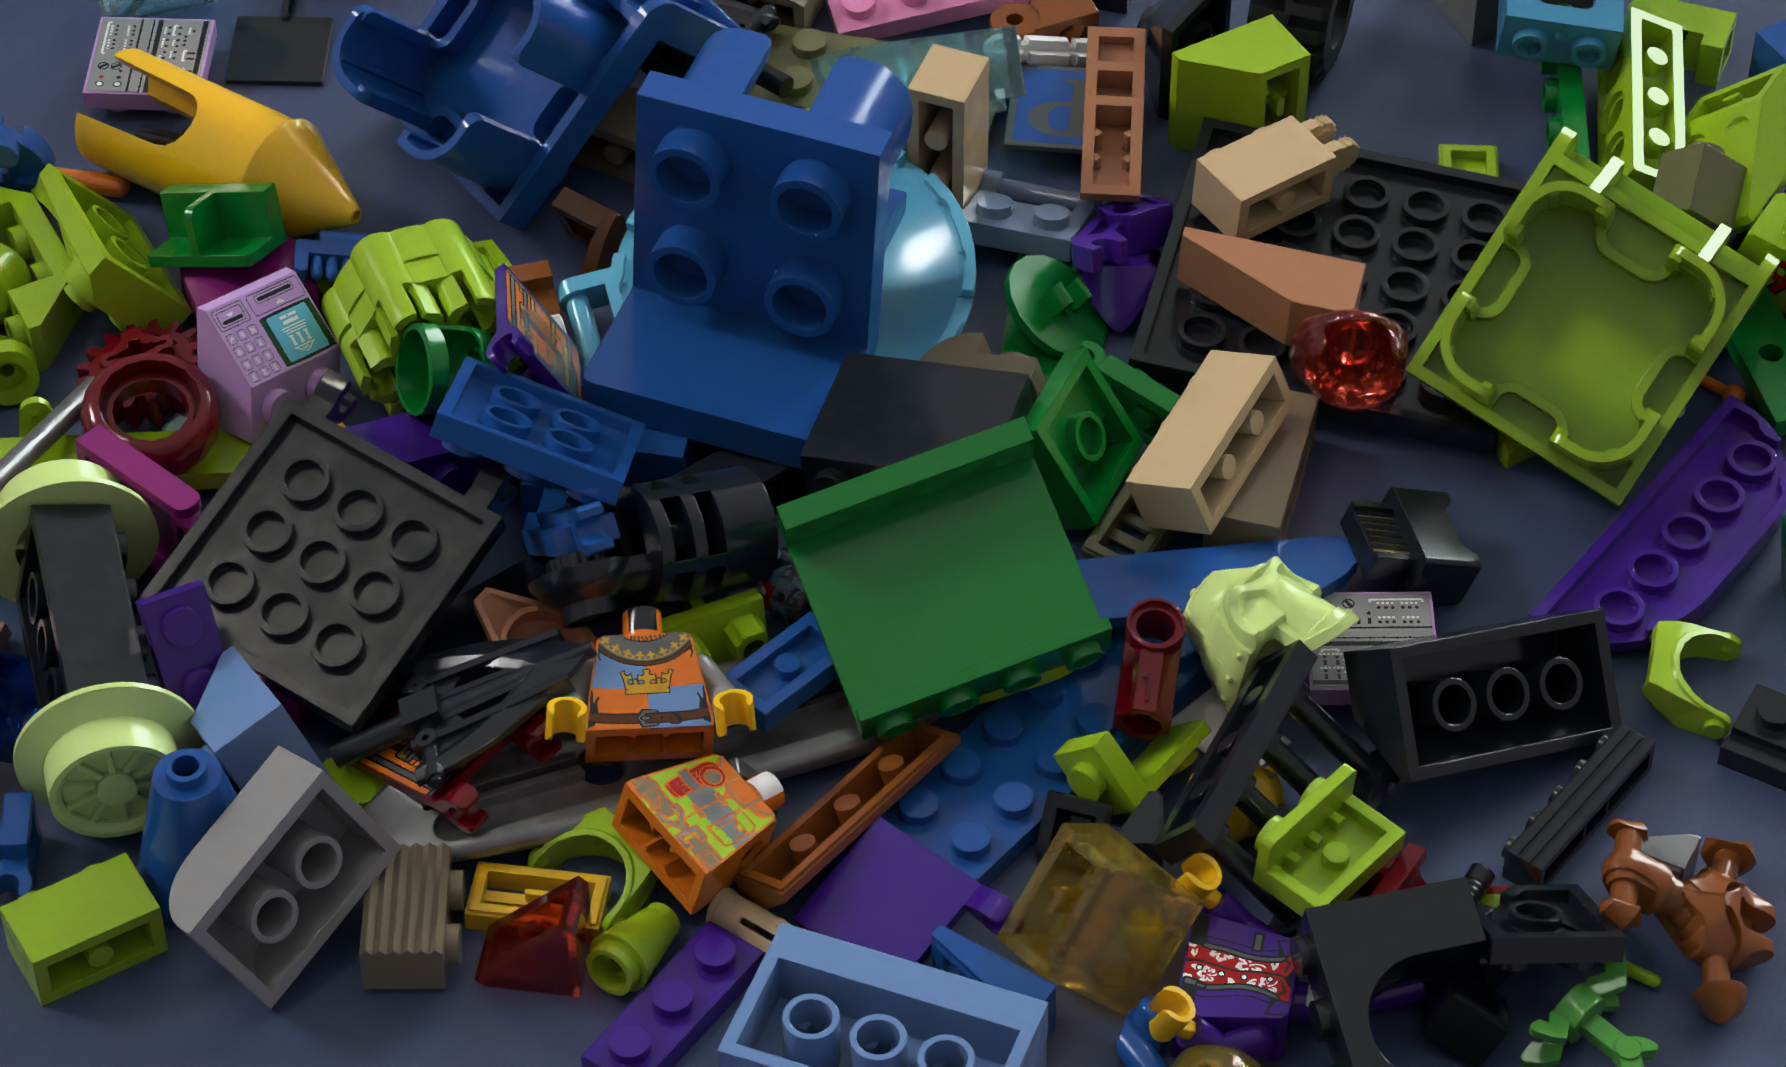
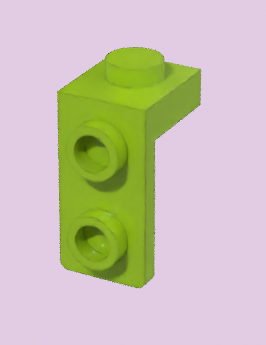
[1053,719,1212,817]

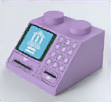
[197,267,340,444]

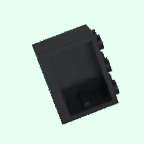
[800,352,1033,495]

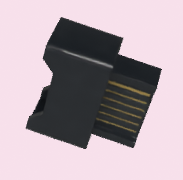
[1339,487,1481,604]

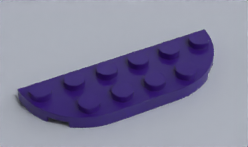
[1529,395,1786,652]

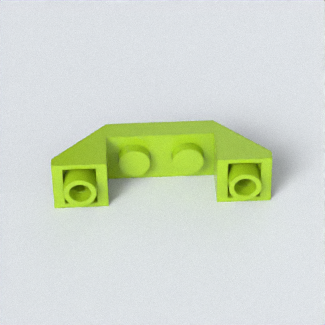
[0,187,84,372]

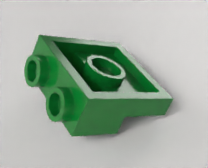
[1025,347,1144,531]

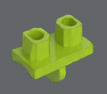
[662,588,769,664]

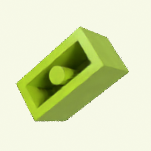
[0,852,168,1006]

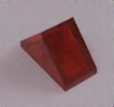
[474,876,593,998]

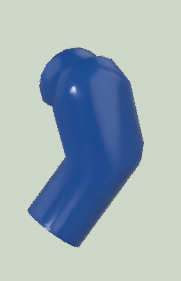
[1115,996,1169,1067]

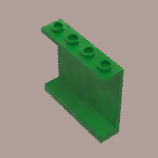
[776,416,1112,740]

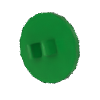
[1004,255,1107,359]

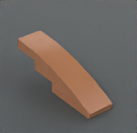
[1080,26,1146,203]

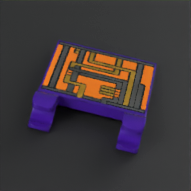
[486,263,583,400]

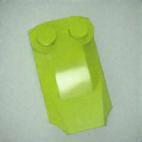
[31,163,193,332]

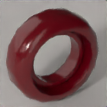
[80,352,222,476]

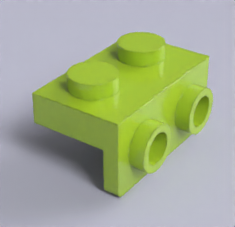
[1253,763,1406,917]

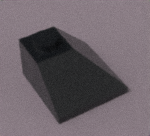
[1137,0,1232,121]

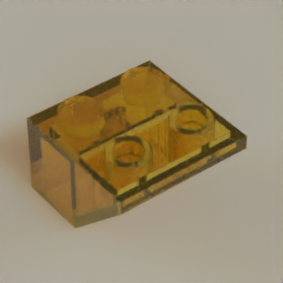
[996,823,1205,1016]

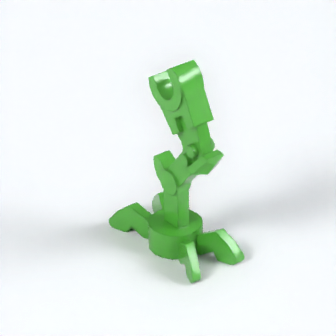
[1519,955,1659,1067]

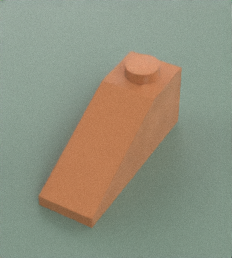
[1177,227,1366,358]

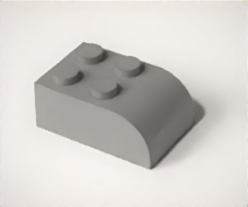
[169,745,402,1009]

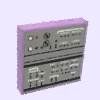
[82,17,217,114]
[1307,592,1436,706]

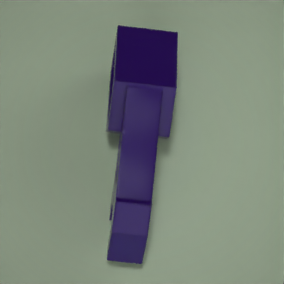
[1071,194,1173,273]

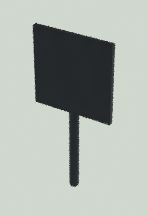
[225,0,334,86]

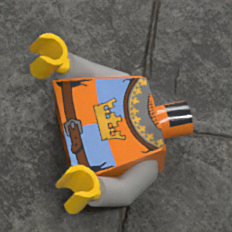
[545,606,756,763]

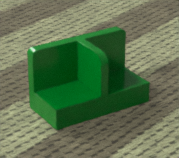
[147,183,287,267]

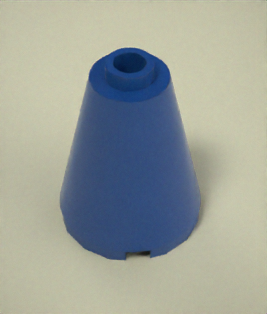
[137,748,237,927]

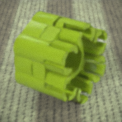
[321,218,522,416]

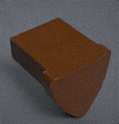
[551,186,627,274]

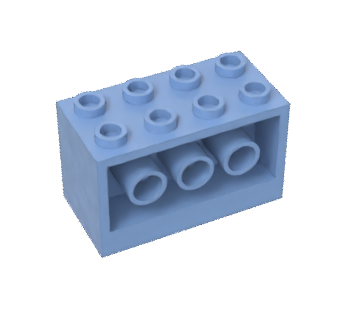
[717,922,1049,1067]

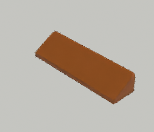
[734,720,961,909]

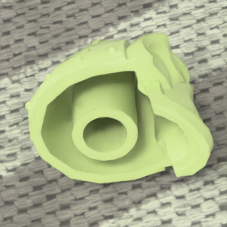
[1183,556,1360,711]

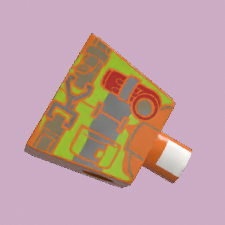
[611,754,785,915]

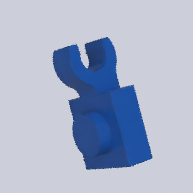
[0,792,41,898]

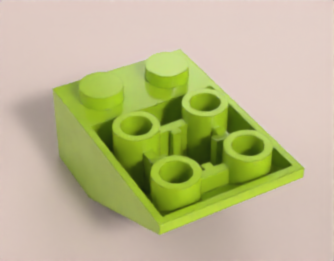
[1685,63,1786,234]

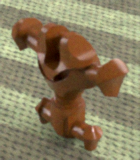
[1599,818,1777,1024]

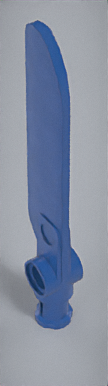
[1077,535,1358,627]

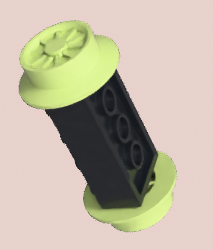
[0,459,204,838]

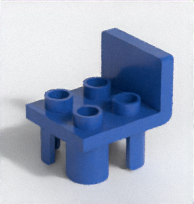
[332,0,743,231]
[583,28,913,469]

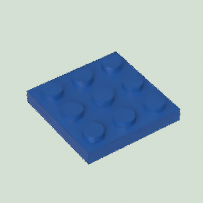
[429,356,646,506]

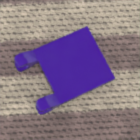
[793,816,1020,964]

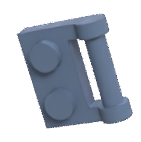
[963,169,1103,262]

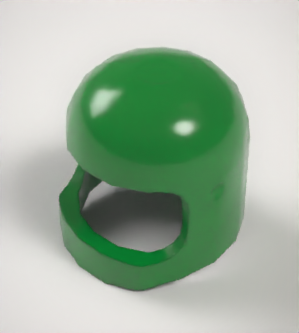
[395,323,495,417]

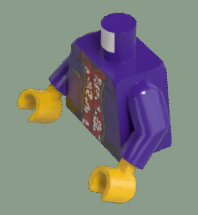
[1149,852,1314,1067]

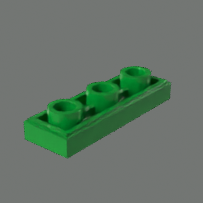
[1725,285,1786,436]

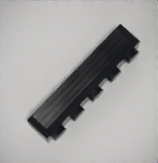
[1501,724,1656,885]

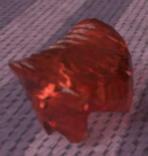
[1288,309,1408,412]

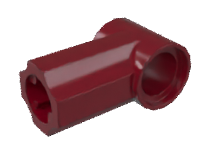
[1112,598,1186,741]

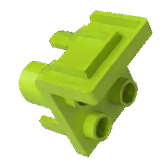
[1405,126,1781,508]

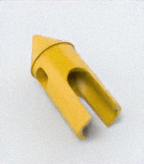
[75,48,362,238]

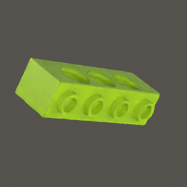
[1597,6,1686,192]

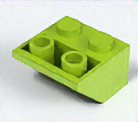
[1167,14,1311,151]

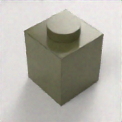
[1653,141,1747,234]

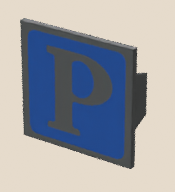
[1004,63,1086,154]

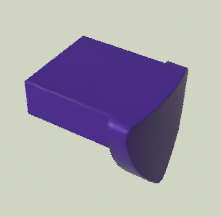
[1082,253,1156,332]

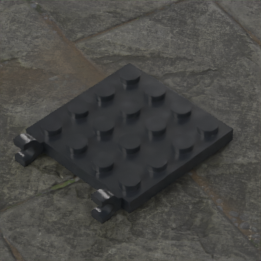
[138,368,518,734]

